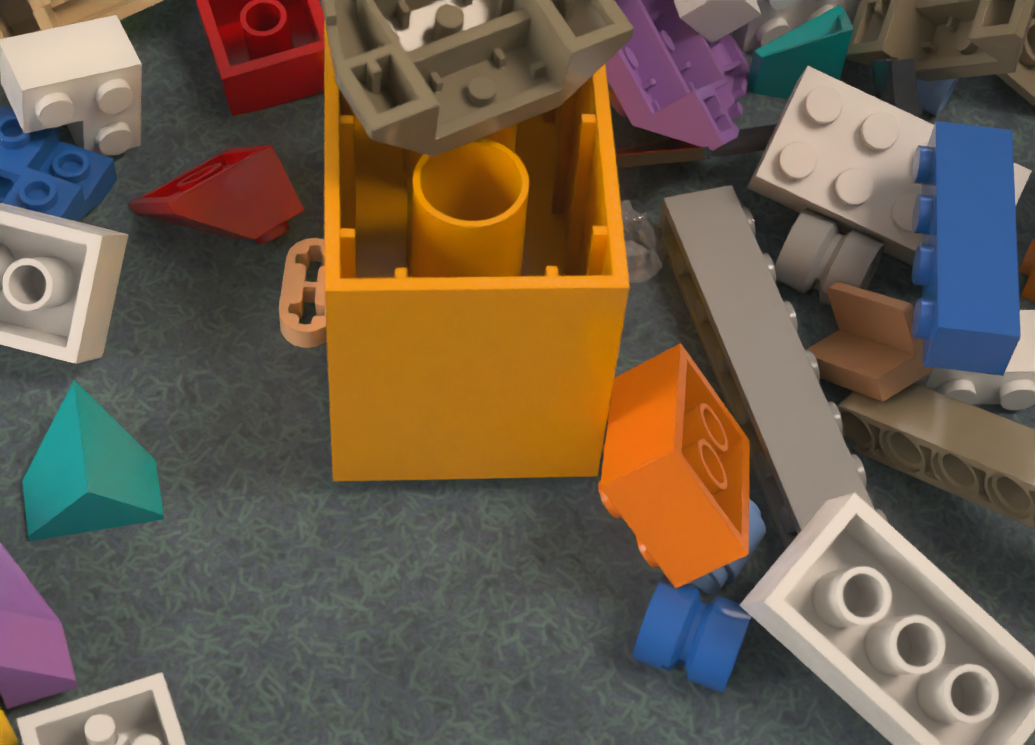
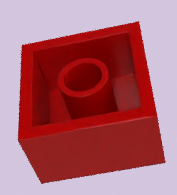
[195,0,324,116]

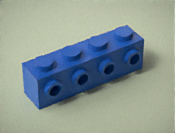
[912,121,1021,376]

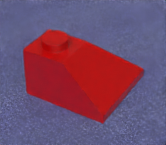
[128,145,305,244]

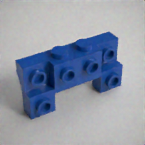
[0,105,117,222]

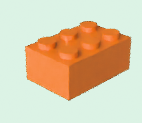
[598,343,750,589]

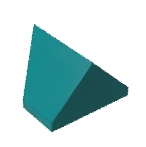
[747,5,853,99]
[22,380,164,542]

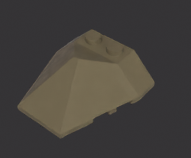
[321,0,634,157]
[846,0,1035,81]

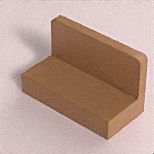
[805,282,933,402]

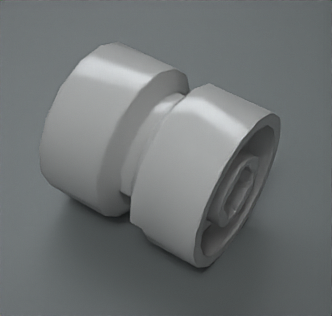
[775,208,885,307]

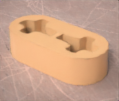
[279,238,327,348]

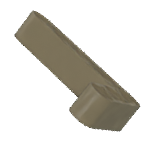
[837,383,1035,529]

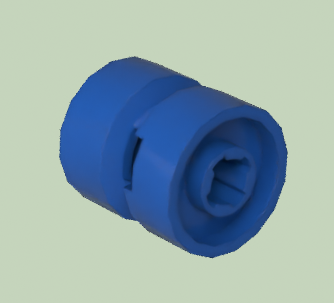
[632,575,752,694]

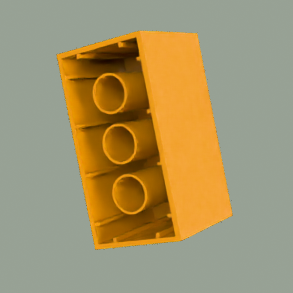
[324,19,630,482]

